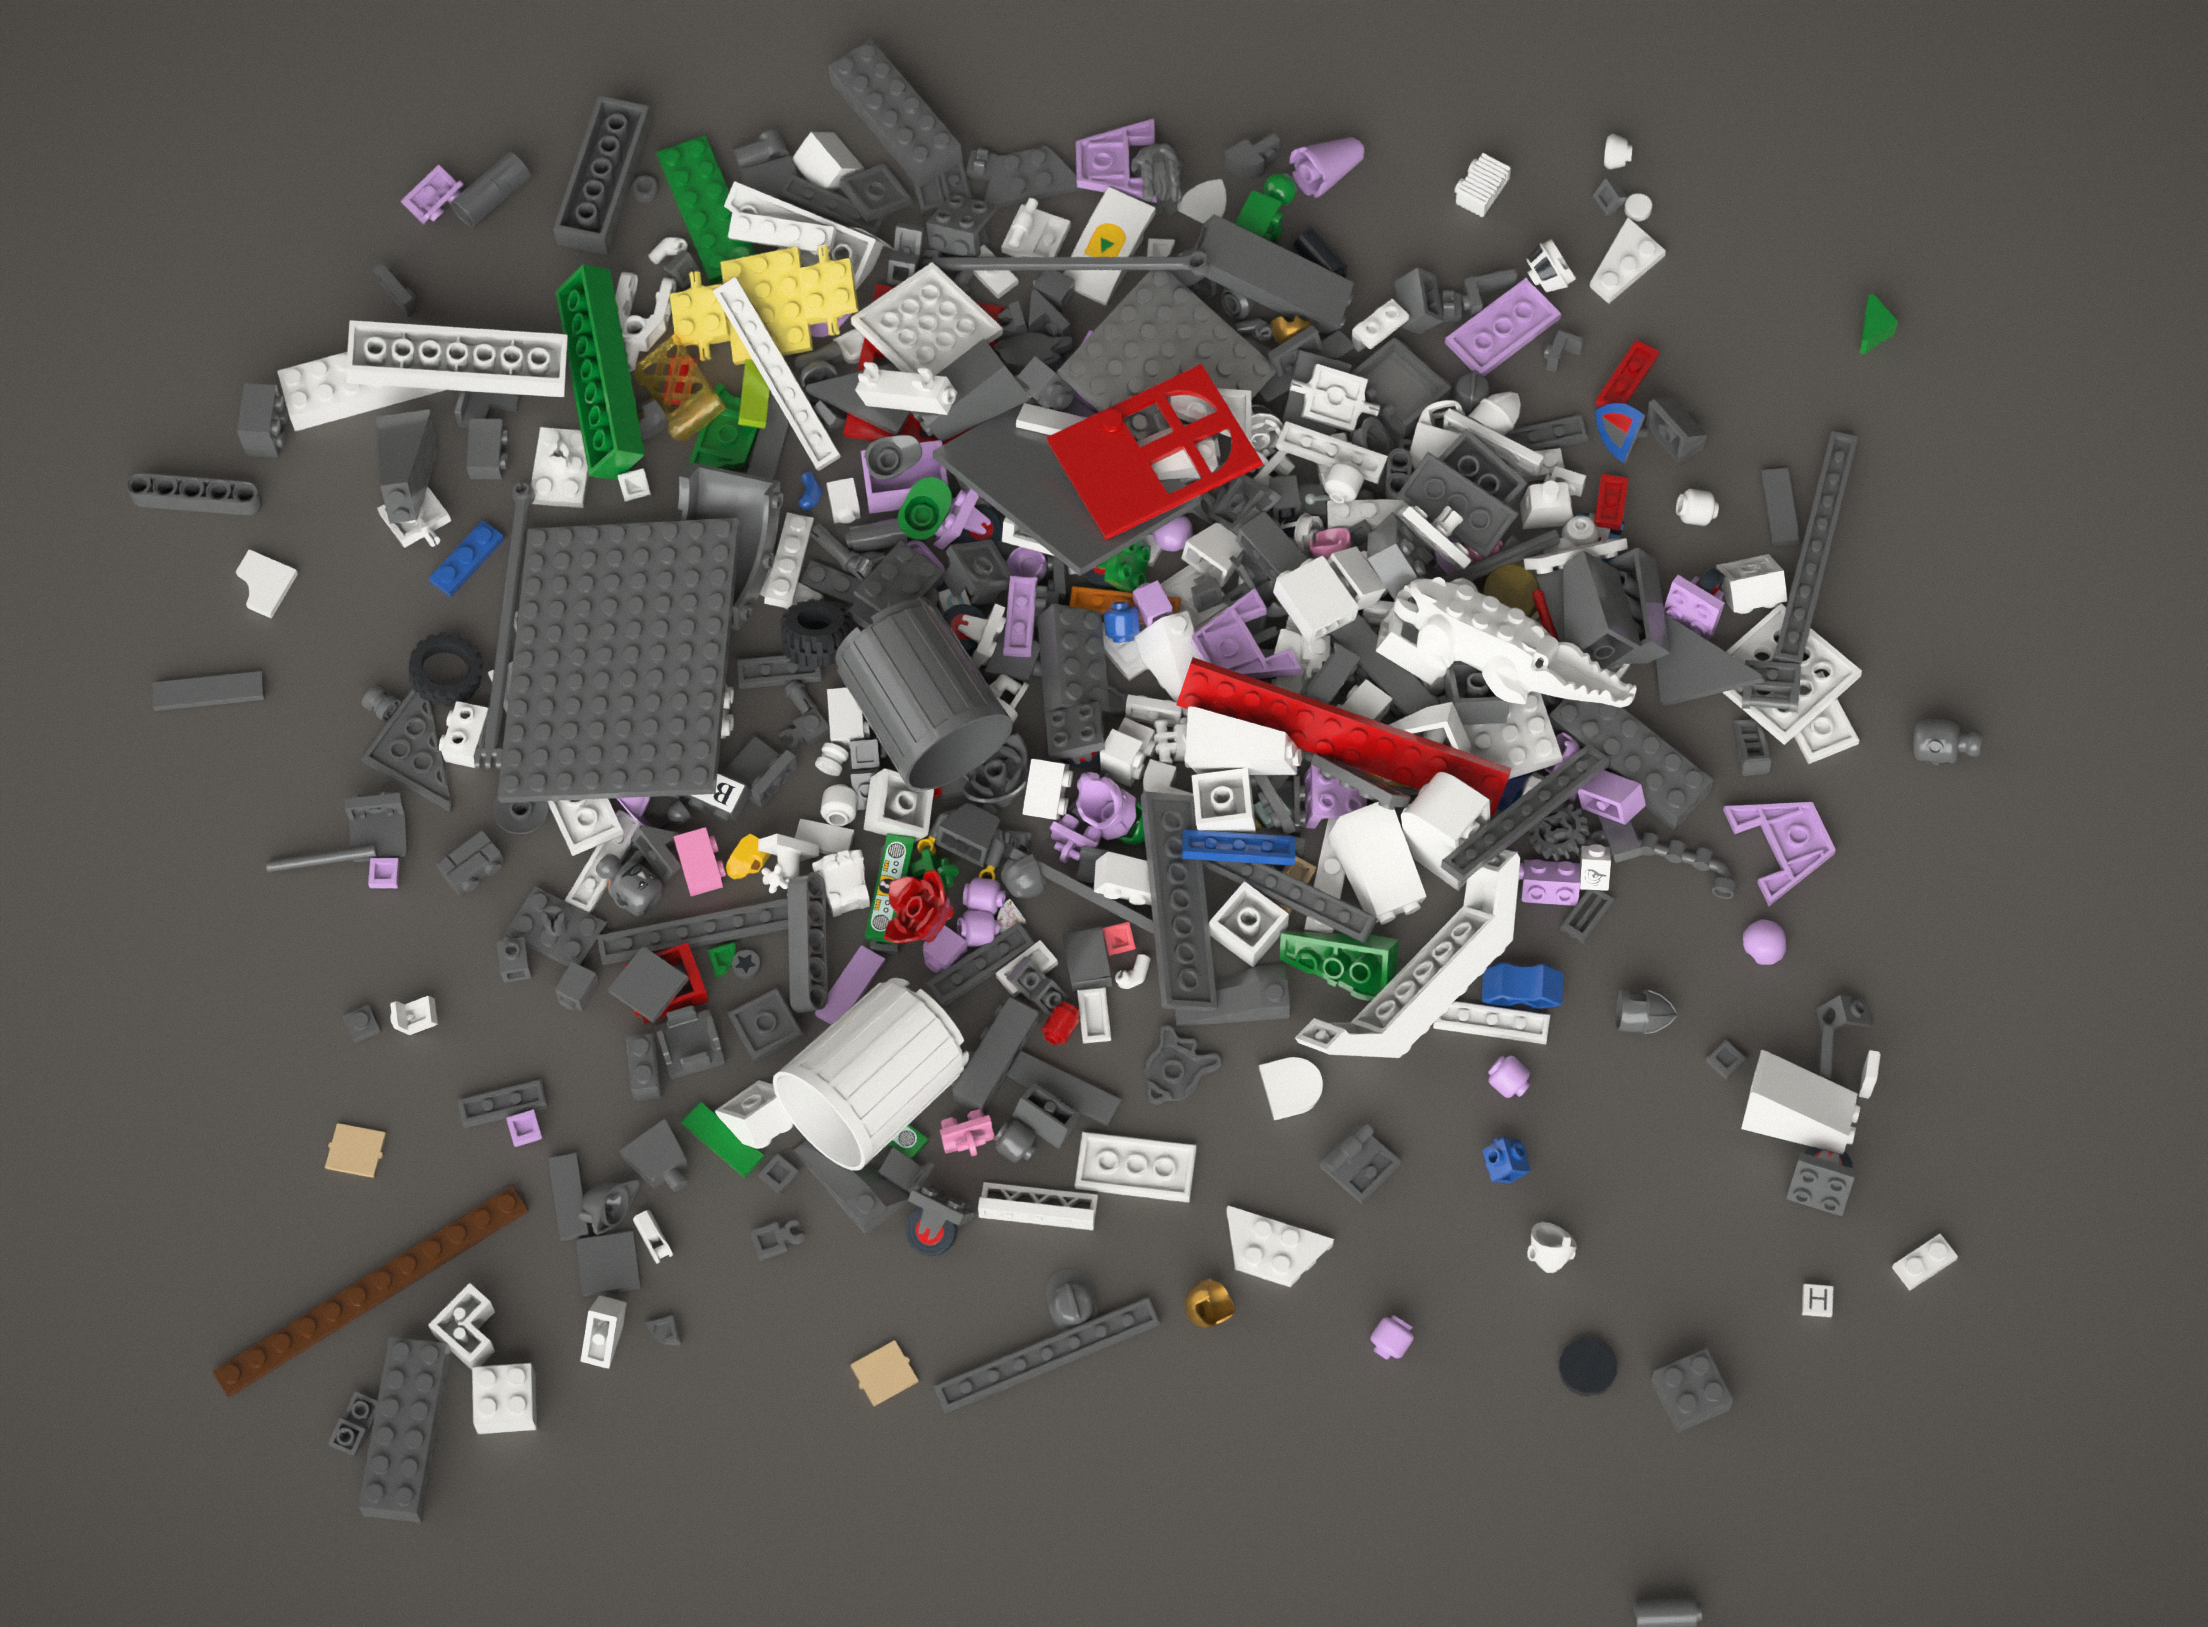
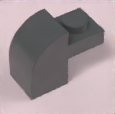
[887,222,924,285]

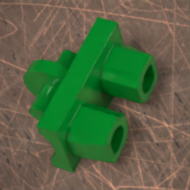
[911,849,960,900]

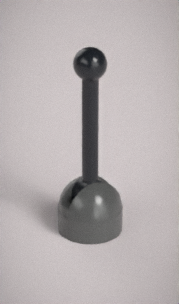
[630,800,692,851]

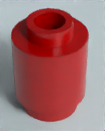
[1041,1002,1080,1046]

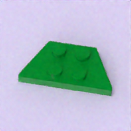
[687,383,760,470]

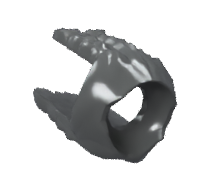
[1131,143,1184,215]

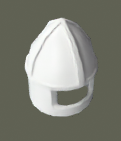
[1467,392,1521,436]

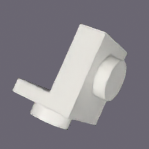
[390,996,438,1035]

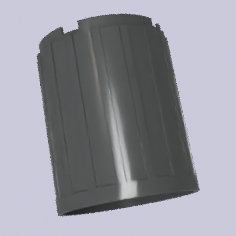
[835,599,1013,791]

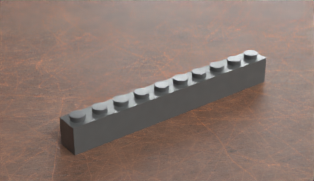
[1236,511,1441,720]

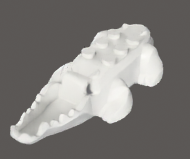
[1394,577,1636,708]

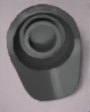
[864,435,922,480]

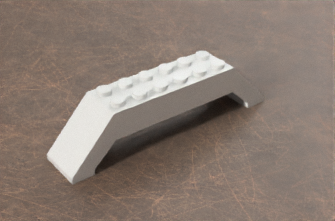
[1295,849,1520,1058]

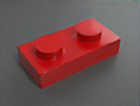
[1594,474,1629,530]

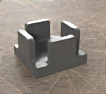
[943,540,1013,607]
[655,1006,725,1080]

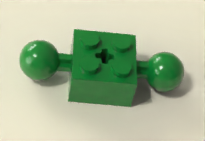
[1235,173,1297,243]

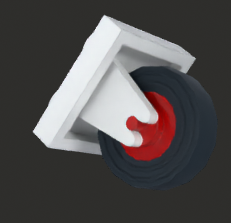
[943,604,1006,669]

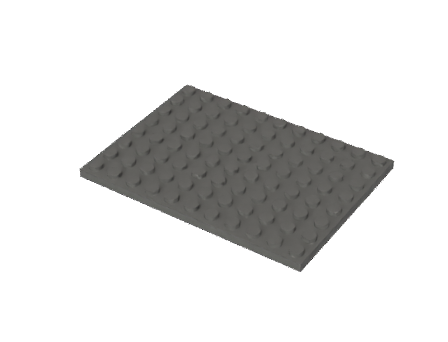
[497,518,741,803]

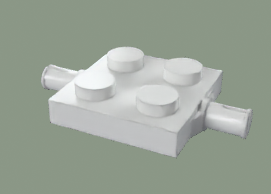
[1289,364,1380,432]
[377,486,451,548]

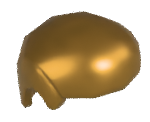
[1270,316,1314,345]

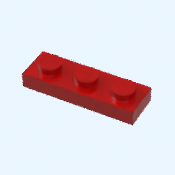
[1595,340,1660,408]

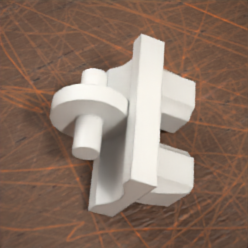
[1250,448,1295,488]

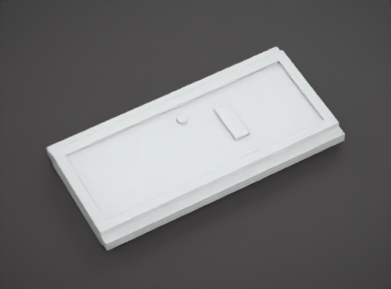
[1102,565,1229,681]

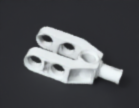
[615,272,676,371]

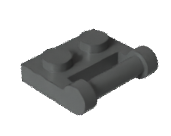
[1742,660,1801,713]

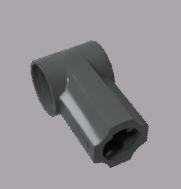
[733,129,789,171]

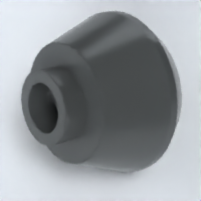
[1221,287,1255,319]

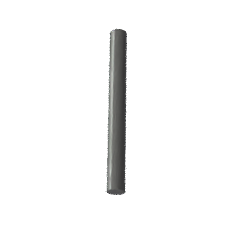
[266,845,378,872]

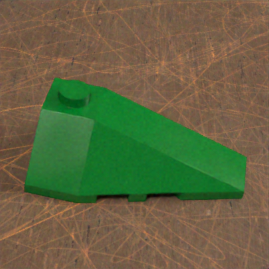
[1280,931,1399,1001]

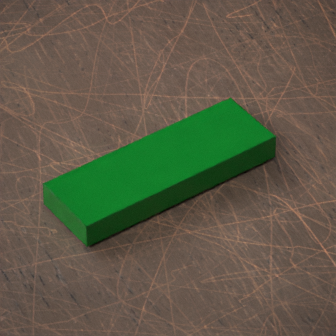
[682,1102,764,1179]

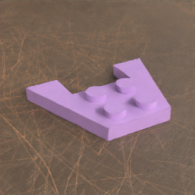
[1076,119,1157,203]
[1191,588,1302,679]
[1723,802,1836,906]

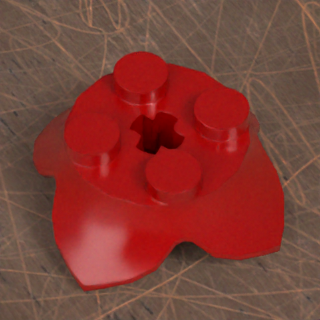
[883,870,954,944]

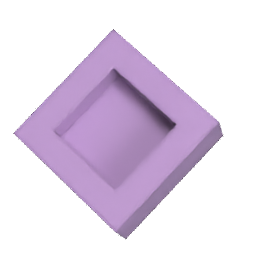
[368,858,400,888]
[506,1109,542,1147]

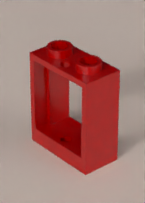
[624,942,709,1024]

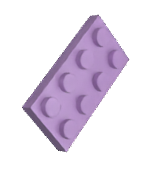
[1445,278,1561,377]

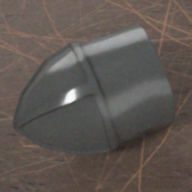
[1615,989,1677,1035]

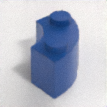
[1482,962,1564,1009]

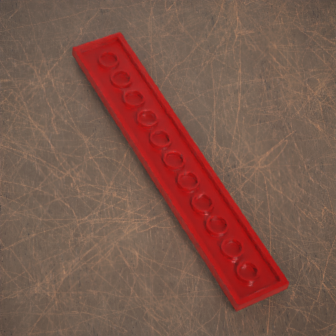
[1176,657,1512,816]

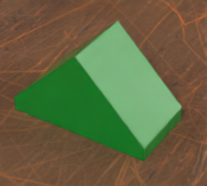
[1859,294,1898,354]

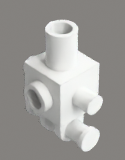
[1154,718,1191,768]

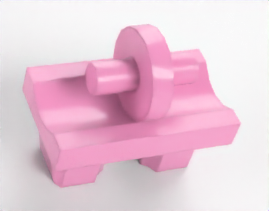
[940,1109,994,1157]

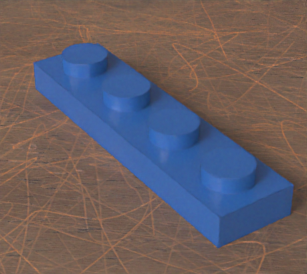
[1182,830,1295,866]

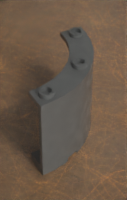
[678,462,783,630]

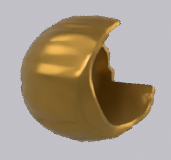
[1184,1279,1236,1328]

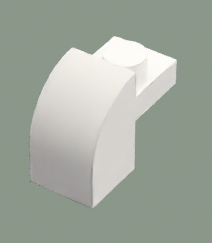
[1143,759,1194,796]

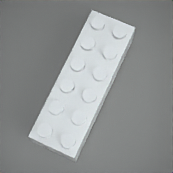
[277,352,444,431]

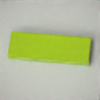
[738,359,770,429]

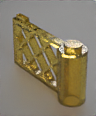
[633,333,727,442]

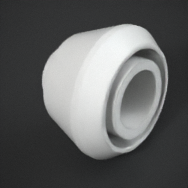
[1604,134,1632,170]
[1562,516,1599,546]

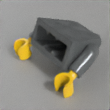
[917,803,1005,880]

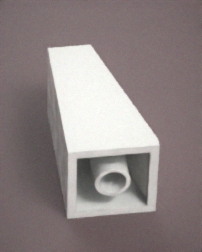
[1185,707,1302,775]
[1328,802,1426,924]
[1741,1050,1860,1154]

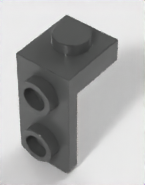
[1461,269,1517,319]

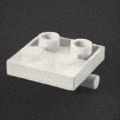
[1001,198,1071,257]

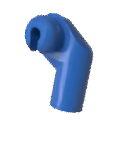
[799,472,822,510]

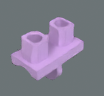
[1050,814,1102,863]

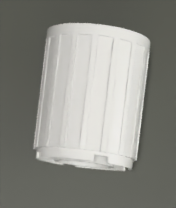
[773,978,969,1170]

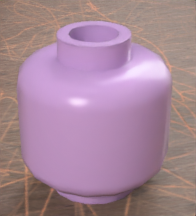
[963,878,1006,915]
[956,910,1000,947]
[1488,1055,1531,1098]
[1370,1315,1414,1360]

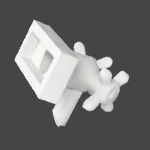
[758,834,819,896]

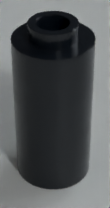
[1293,229,1348,278]

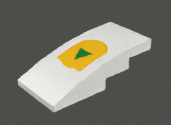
[1063,187,1156,306]

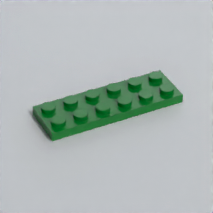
[656,135,756,284]

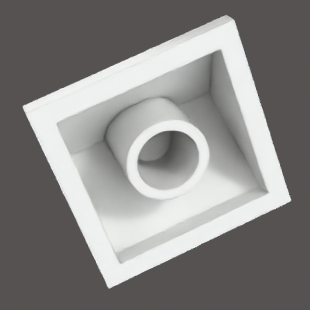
[792,132,865,192]

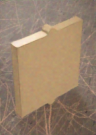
[325,1123,386,1178]
[850,1340,918,1406]

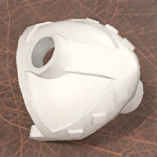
[1528,1222,1576,1273]

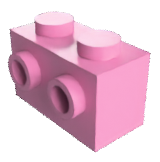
[673,827,726,896]

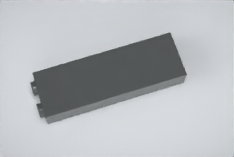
[1194,214,1354,337]

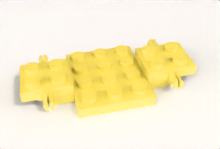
[670,246,859,365]

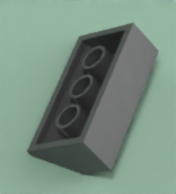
[1606,547,1670,664]

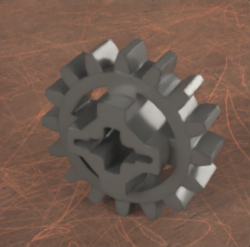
[1528,803,1590,861]

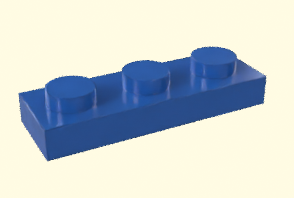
[429,520,504,597]

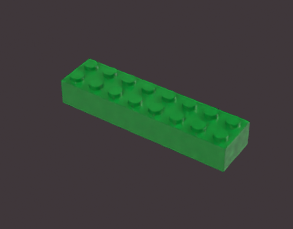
[555,264,645,481]

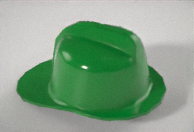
[898,477,952,540]

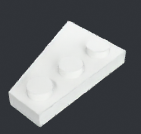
[1590,218,1666,304]
[1169,388,1251,442]

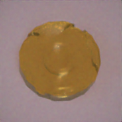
[1483,565,1538,616]

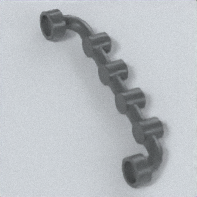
[1576,829,1736,899]

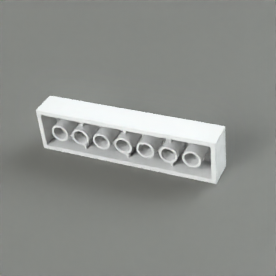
[346,320,567,397]

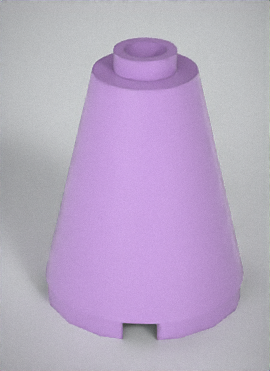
[1290,137,1364,198]

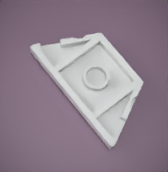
[1227,1206,1334,1287]

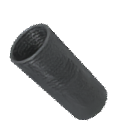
[451,152,531,227]

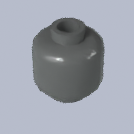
[993,1120,1037,1163]

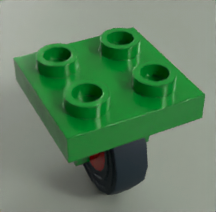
[1085,540,1151,593]

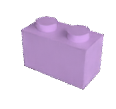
[1578,770,1646,825]

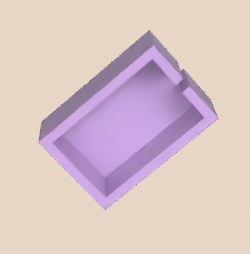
[861,440,948,514]

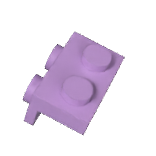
[401,164,464,225]
[1522,859,1580,906]

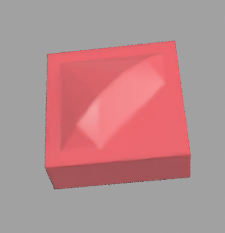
[1102,922,1136,956]

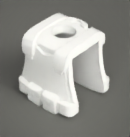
[812,849,870,917]

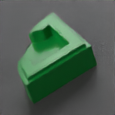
[708,942,737,978]

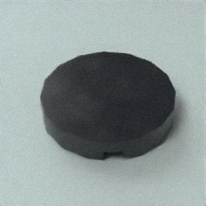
[1559,1338,1617,1396]

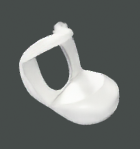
[1418,400,1466,427]

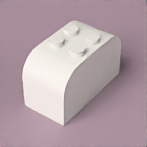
[1401,772,1491,891]

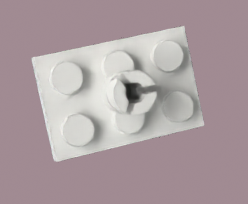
[531,427,589,508]
[1396,506,1472,569]

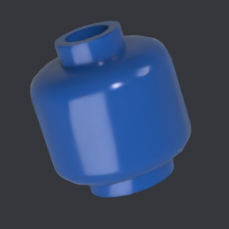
[1104,601,1140,643]

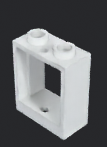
[1376,606,1446,685]

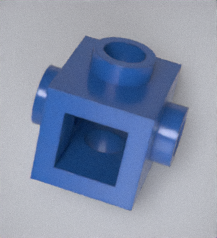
[1482,1136,1531,1183]

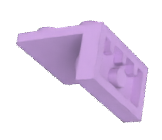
[1303,765,1367,829]

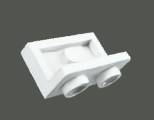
[1352,299,1409,352]

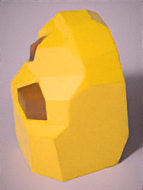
[726,834,771,879]

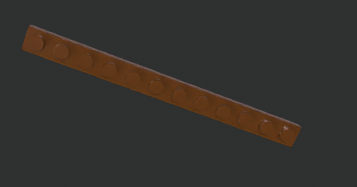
[212,1186,528,1398]

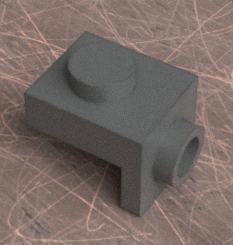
[1544,330,1584,373]

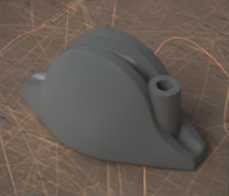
[579,1179,640,1235]

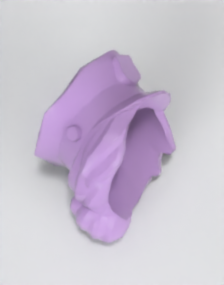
[1076,772,1136,840]

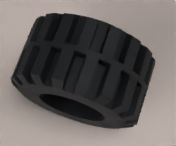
[781,599,850,668]

